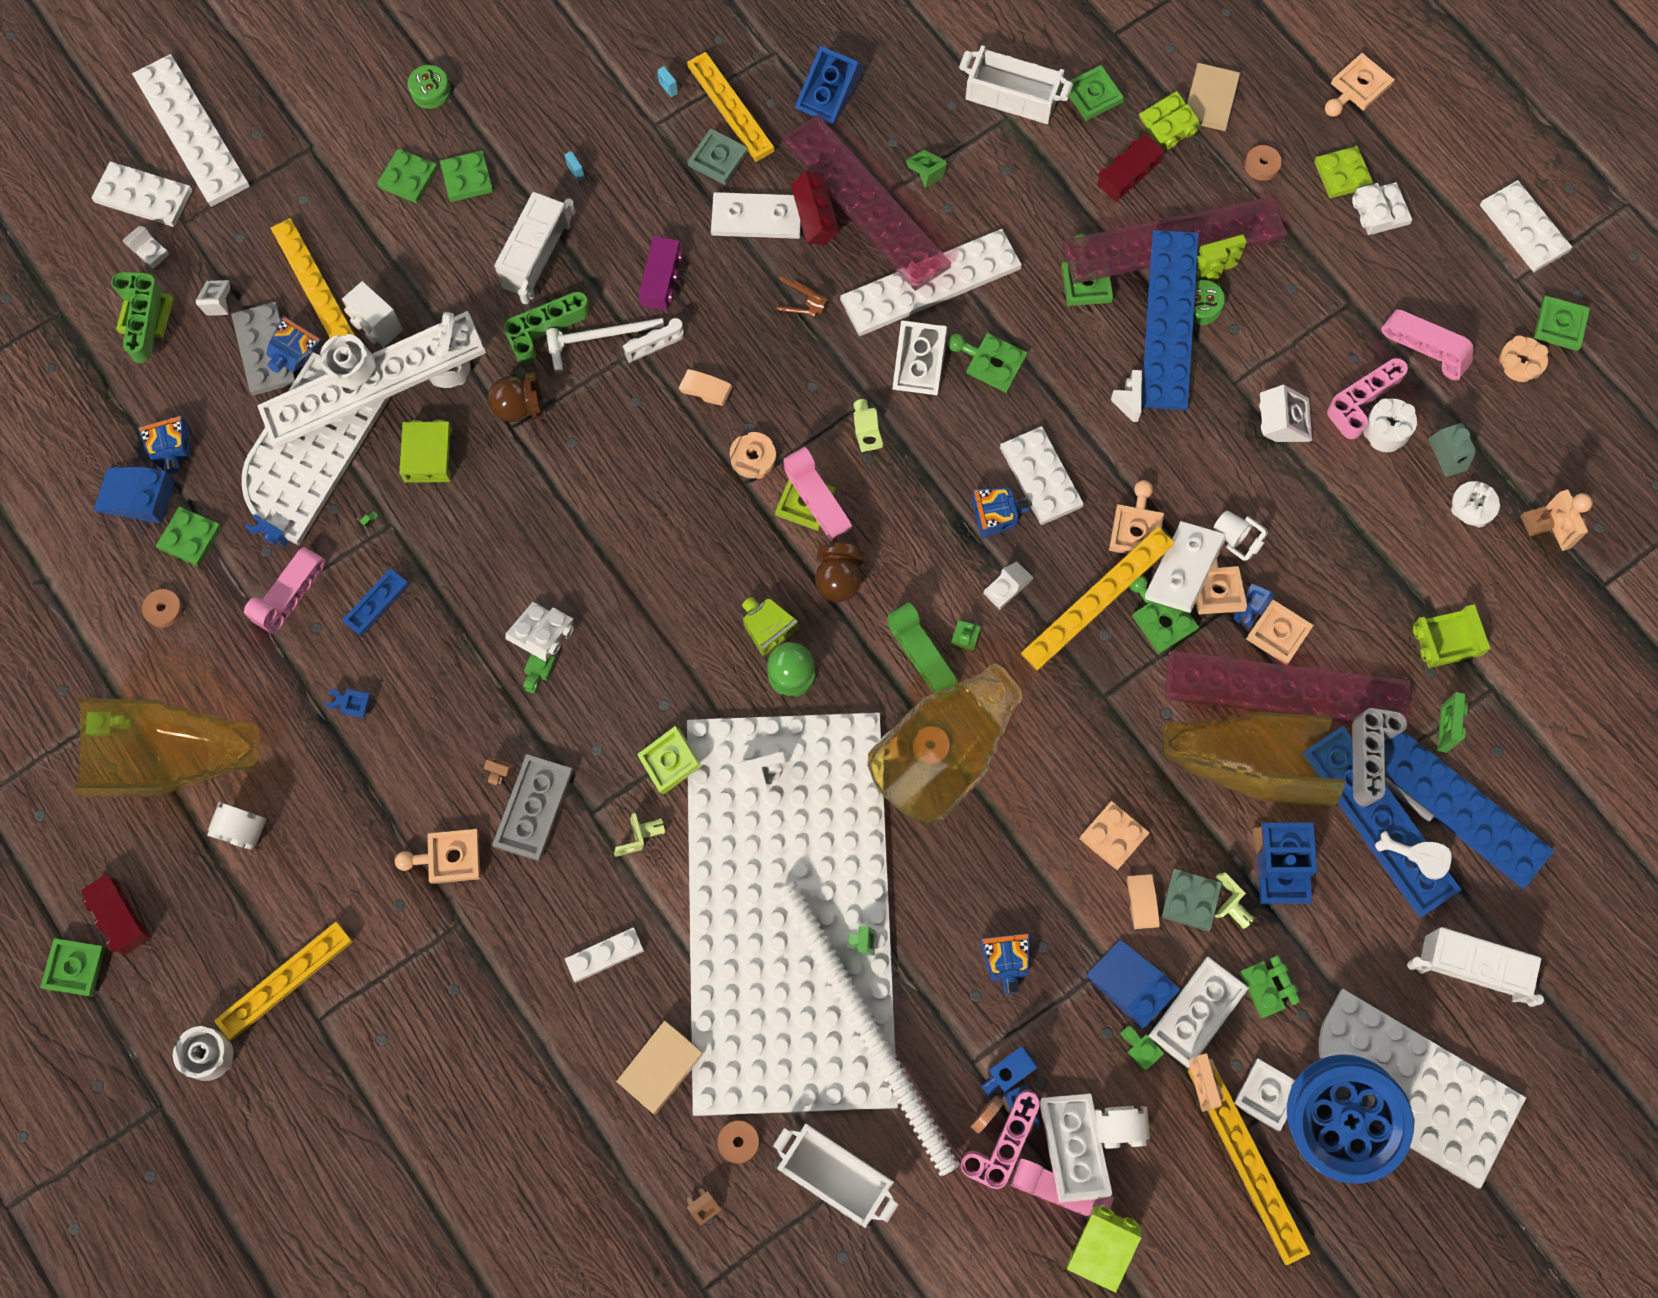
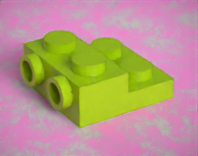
[1139,91,1200,150]
[1196,234,1247,282]

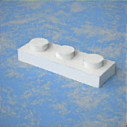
[565,927,644,983]

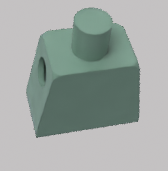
[1428,423,1476,477]

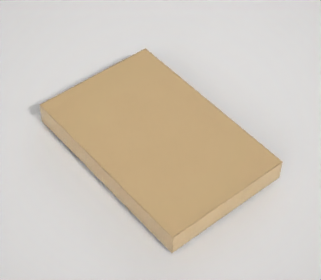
[1187,63,1240,131]
[616,1021,704,1115]

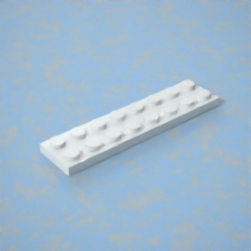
[132,54,250,207]
[840,229,1021,337]

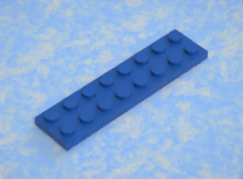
[1141,230,1199,411]
[1302,726,1461,918]
[1384,727,1554,889]

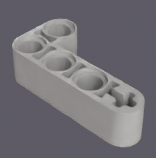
[1352,708,1407,807]

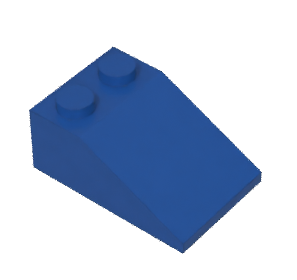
[795,46,865,125]
[93,467,175,524]
[1086,940,1180,1029]

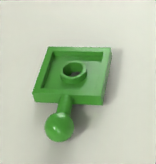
[1061,234,1113,306]
[947,333,1027,393]
[1129,575,1199,654]

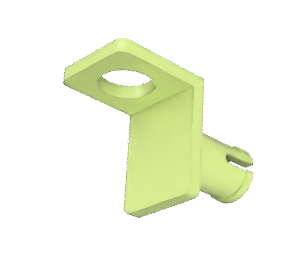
[854,399,883,452]
[614,813,665,857]
[1214,873,1254,929]

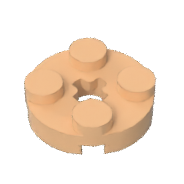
[1499,336,1548,382]
[730,432,776,479]

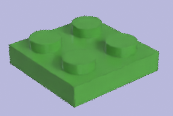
[1069,65,1124,121]
[377,149,438,204]
[440,151,493,202]
[1533,296,1590,351]
[156,507,222,567]
[1437,692,1468,753]
[40,938,106,997]

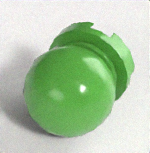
[767,642,815,697]

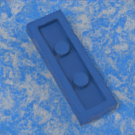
[342,568,409,637]

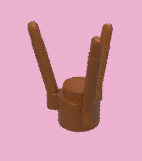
[776,276,829,317]

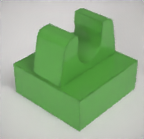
[951,620,981,651]
[848,926,876,956]

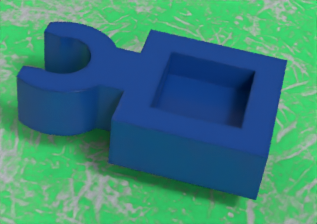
[1234,584,1274,628]
[325,689,372,719]
[1004,1083,1040,1131]

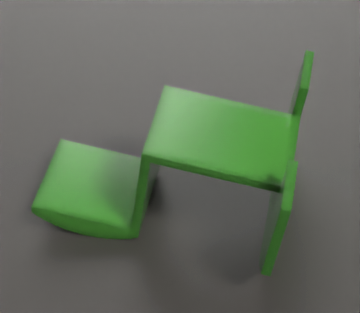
[356,511,378,529]

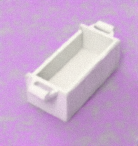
[959,45,1073,124]
[494,192,576,304]
[1407,927,1544,1007]
[773,1124,899,1228]

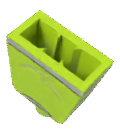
[742,597,798,657]

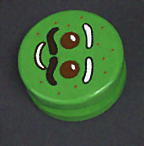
[408,65,451,109]
[1193,280,1225,325]

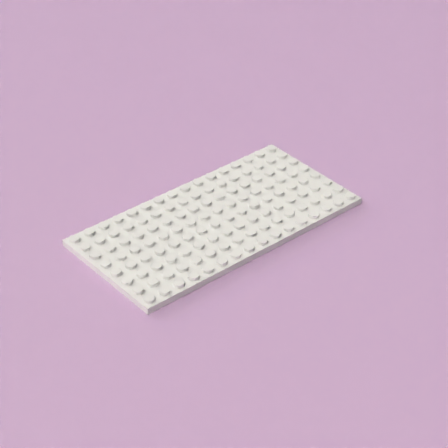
[687,713,898,1116]

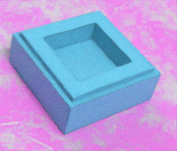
[658,66,678,97]
[565,151,585,183]

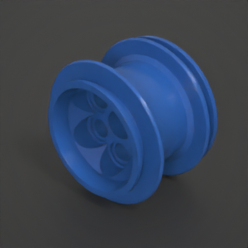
[1286,1054,1414,1184]

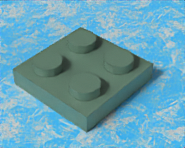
[688,128,748,185]
[1161,869,1222,932]

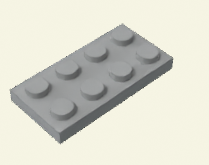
[231,302,296,396]
[492,754,573,862]

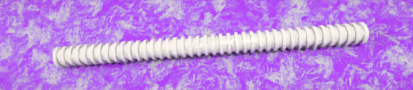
[777,882,960,1176]

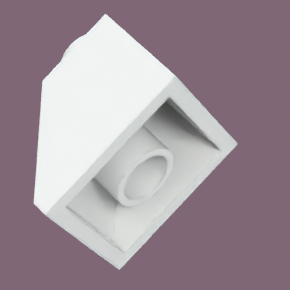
[1259,385,1312,442]

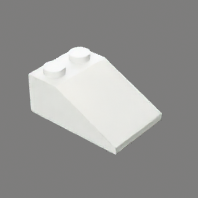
[892,321,949,395]

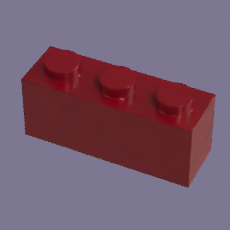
[1097,134,1165,203]
[791,171,840,246]
[80,874,151,955]

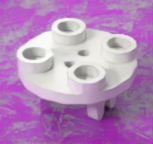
[434,312,468,359]
[1451,481,1500,527]

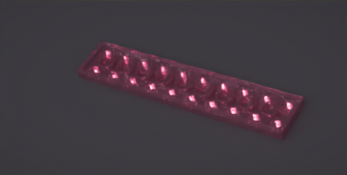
[782,115,951,291]
[1061,197,1287,284]
[1164,651,1410,728]

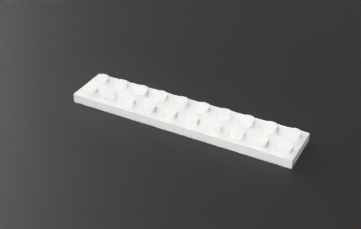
[257,311,486,448]

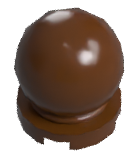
[488,372,543,422]
[815,543,864,602]

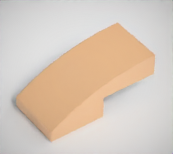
[679,369,733,406]
[1127,874,1159,929]

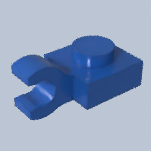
[245,514,289,547]

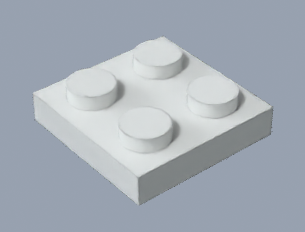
[1234,1059,1295,1131]

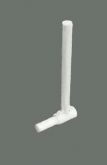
[546,318,664,373]

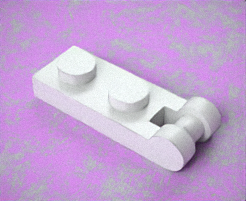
[623,318,684,363]

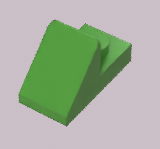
[906,150,947,188]

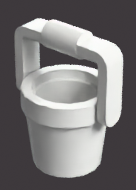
[1213,510,1268,560]

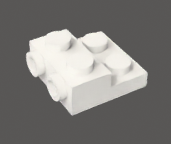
[1352,182,1412,235]
[506,602,574,662]

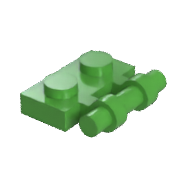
[1239,955,1301,1019]

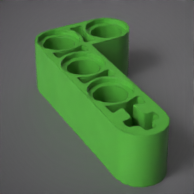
[111,272,162,363]
[504,292,590,365]
[887,602,958,698]

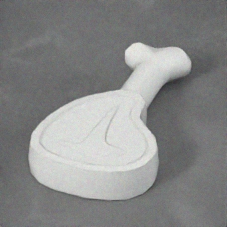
[1375,831,1451,880]

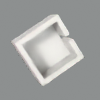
[342,281,403,348]

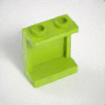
[399,420,453,482]
[1413,604,1491,668]
[1067,1205,1142,1293]

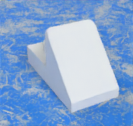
[122,226,169,269]
[196,280,231,316]
[1111,370,1142,422]
[983,562,1033,609]
[735,752,786,791]

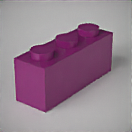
[638,236,684,310]

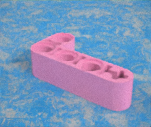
[1381,310,1473,380]
[1327,359,1408,439]
[784,447,852,541]
[244,547,326,634]
[961,1089,1039,1189]
[1010,1159,1114,1217]

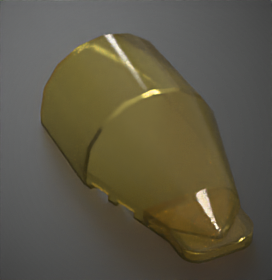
[867,664,1023,823]
[74,698,260,797]
[1161,712,1345,806]

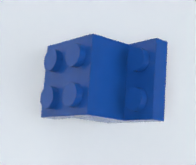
[1257,823,1317,904]

